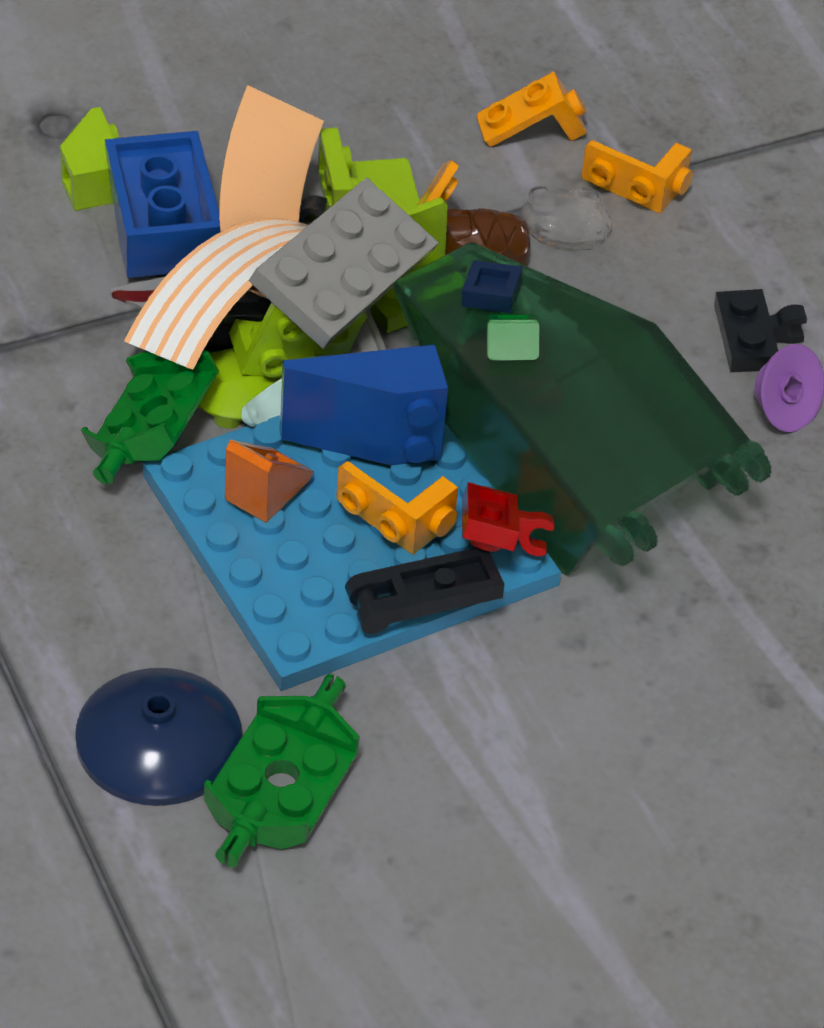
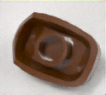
[445,209,530,277]

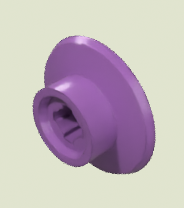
[755,344,824,432]

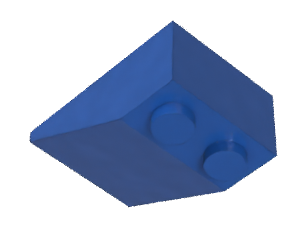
[105,131,221,278]
[280,345,448,465]

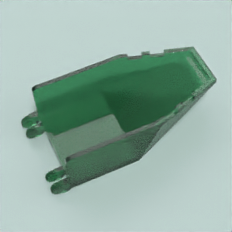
[393,242,772,576]

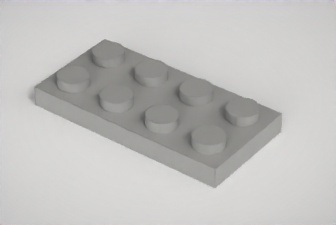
[248,177,439,349]

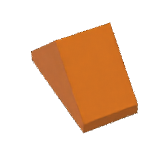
[225,440,314,523]

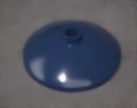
[75,668,242,806]

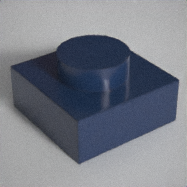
[462,260,523,313]

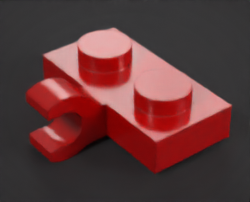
[462,482,555,556]

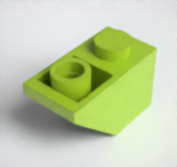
[60,107,119,211]

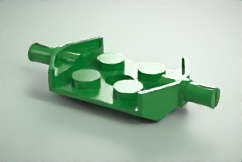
[81,350,219,484]
[204,674,360,867]

